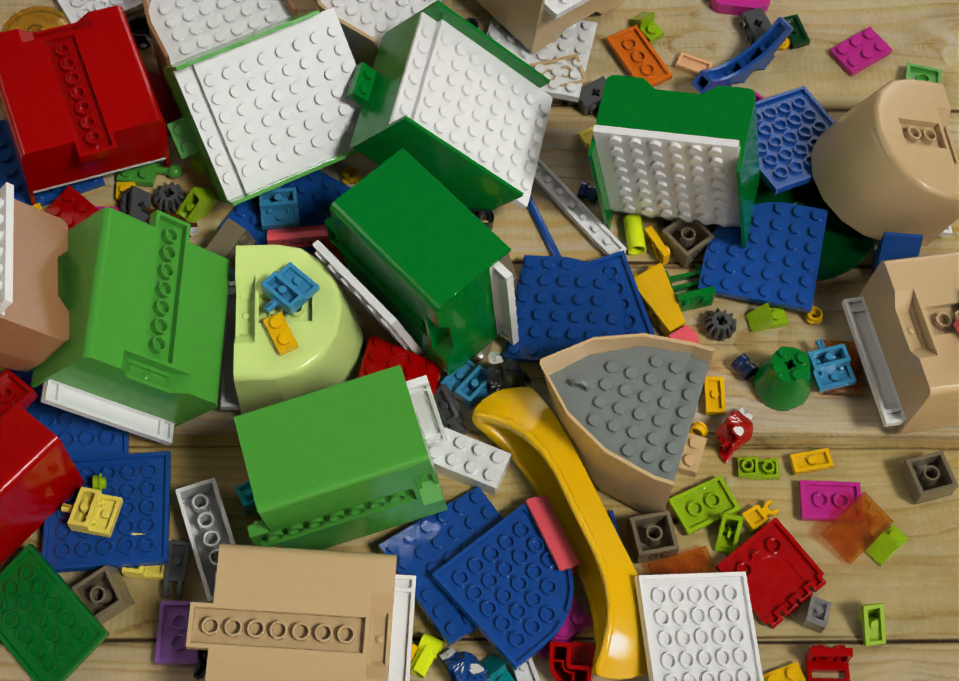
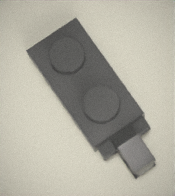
[434,384,467,435]

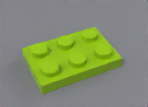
[668,475,741,536]

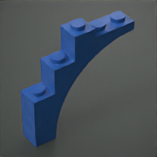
[691,17,794,94]

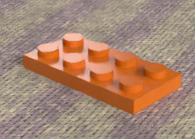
[606,25,673,87]

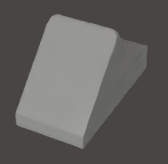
[801,595,831,633]

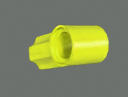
[410,633,444,678]

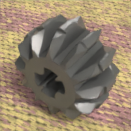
[154,182,185,213]
[704,308,737,342]

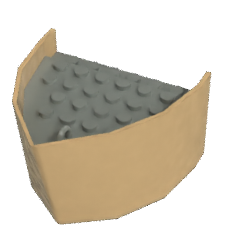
[540,333,715,514]

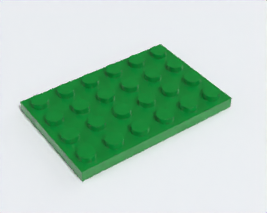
[0,544,110,681]

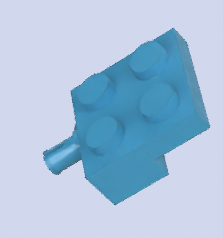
[259,186,300,230]
[261,262,320,315]
[807,339,857,393]
[440,360,491,409]

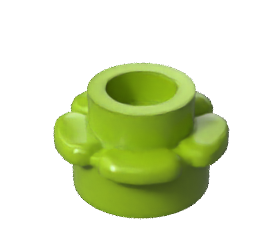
[93,473,107,492]

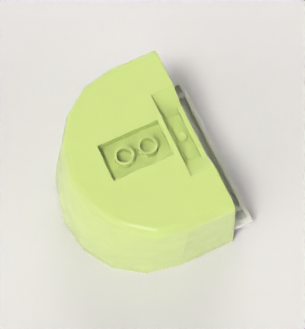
[221,244,366,414]

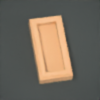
[675,52,714,76]

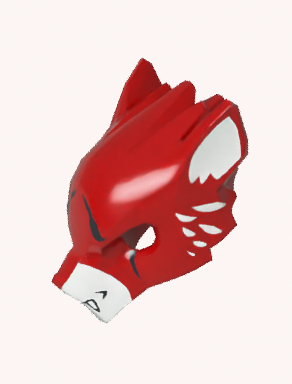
[715,408,753,464]

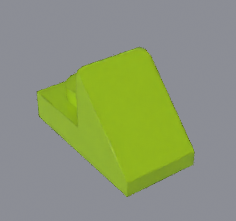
[629,12,664,44]
[746,303,789,332]
[865,524,909,566]
[857,602,886,646]

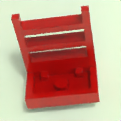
[804,645,853,681]

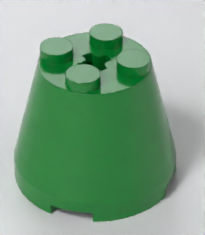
[752,346,812,411]

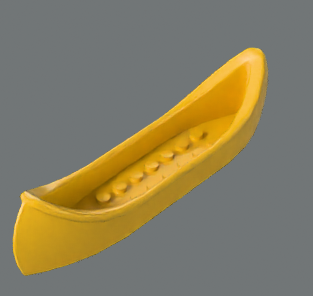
[472,387,648,680]

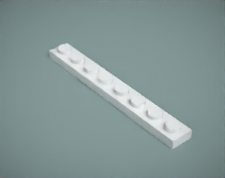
[534,158,627,256]

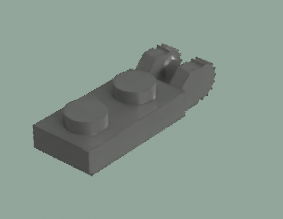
[163,540,191,600]

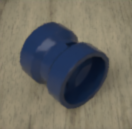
[577,181,598,204]
[731,353,758,380]

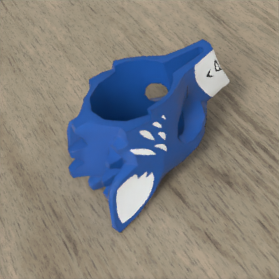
[439,647,489,681]

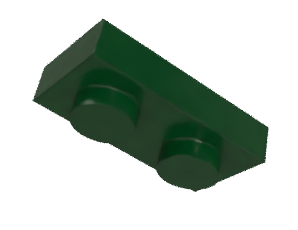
[783,14,810,49]

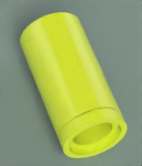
[623,214,647,255]

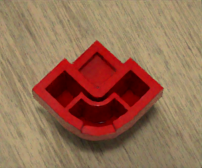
[549,640,595,681]

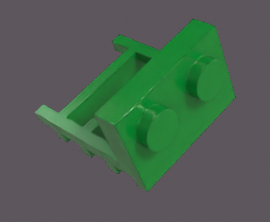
[665,263,716,312]

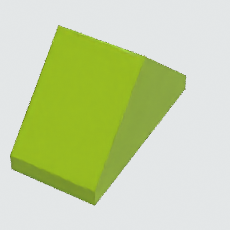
[714,512,744,554]

